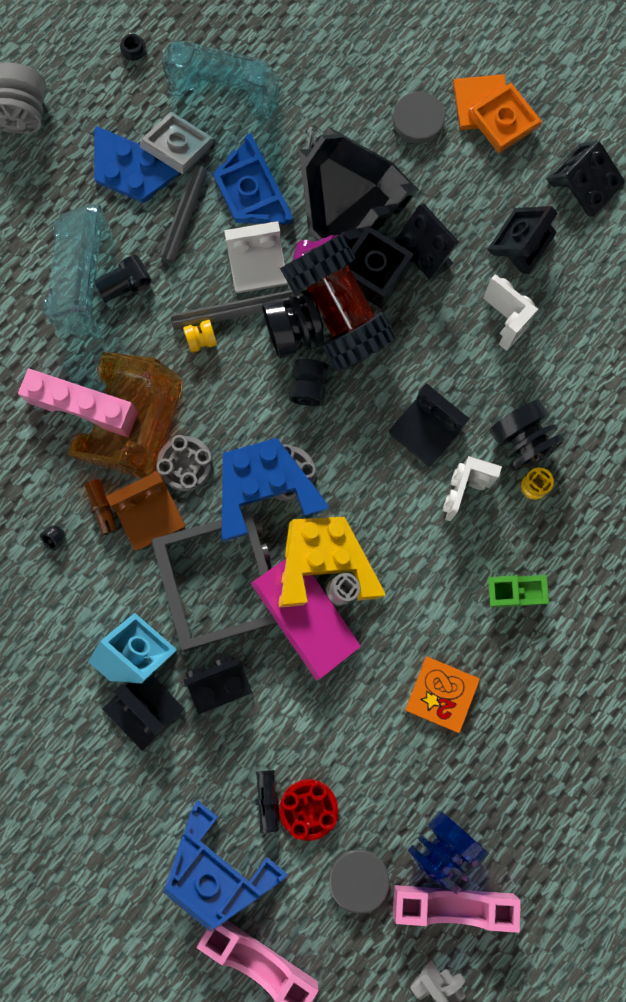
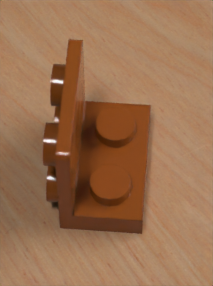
[106,471,185,551]

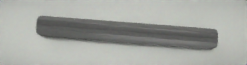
[171,290,301,330]

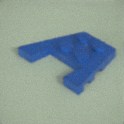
[221,438,329,542]
[163,800,288,932]

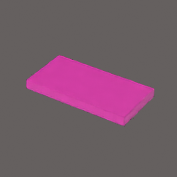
[251,559,361,680]

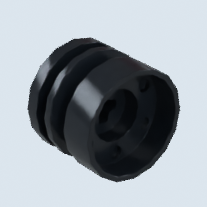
[262,290,325,359]
[489,399,566,471]

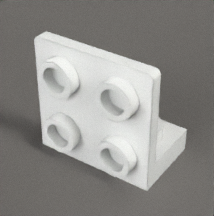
[224,221,288,293]
[483,275,538,351]
[442,456,502,521]

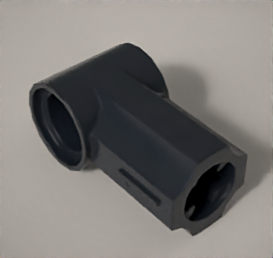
[93,255,152,303]

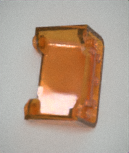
[67,352,182,478]

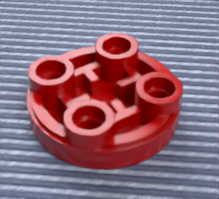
[279,779,338,841]

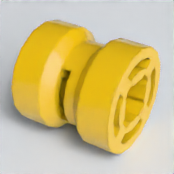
[183,320,217,353]
[521,467,554,500]

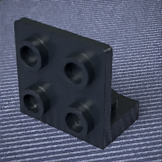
[546,140,625,217]
[395,203,459,280]
[389,383,470,467]
[181,656,253,715]

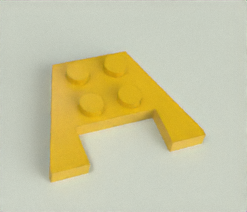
[278,517,385,608]

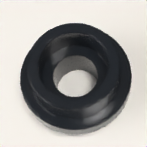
[120,34,146,61]

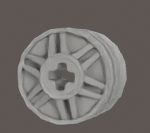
[0,62,46,134]

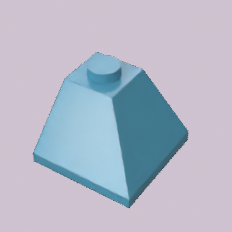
[88,613,177,683]

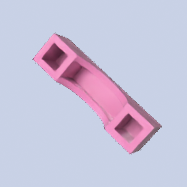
[18,368,139,438]
[393,885,521,933]
[197,920,318,1002]

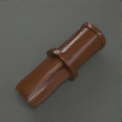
[85,479,118,536]

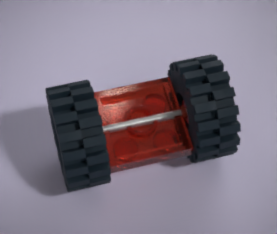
[280,234,396,371]

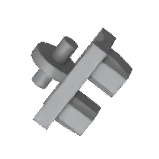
[411,960,466,1002]

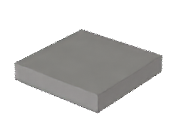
[140,112,214,174]

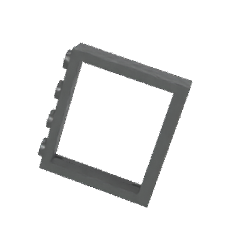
[151,511,278,652]

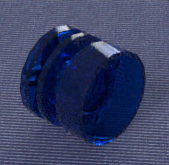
[408,810,489,894]

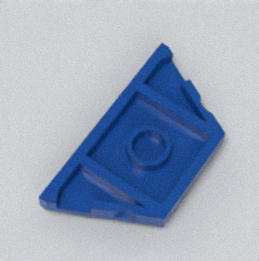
[94,126,180,203]
[213,133,294,224]

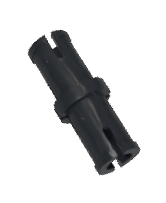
[255,770,279,833]

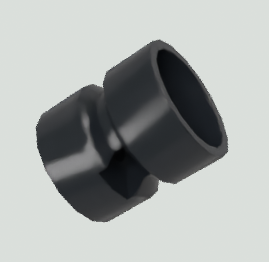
[289,359,329,407]

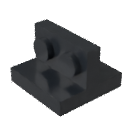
[487,206,558,274]
[102,675,185,751]

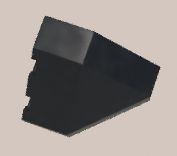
[299,126,419,249]

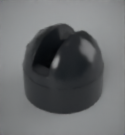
[40,525,66,550]

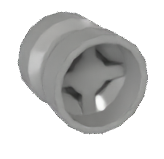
[324,573,360,607]

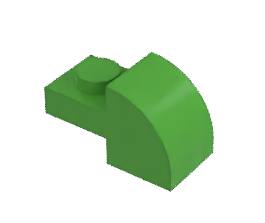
[488,575,549,608]

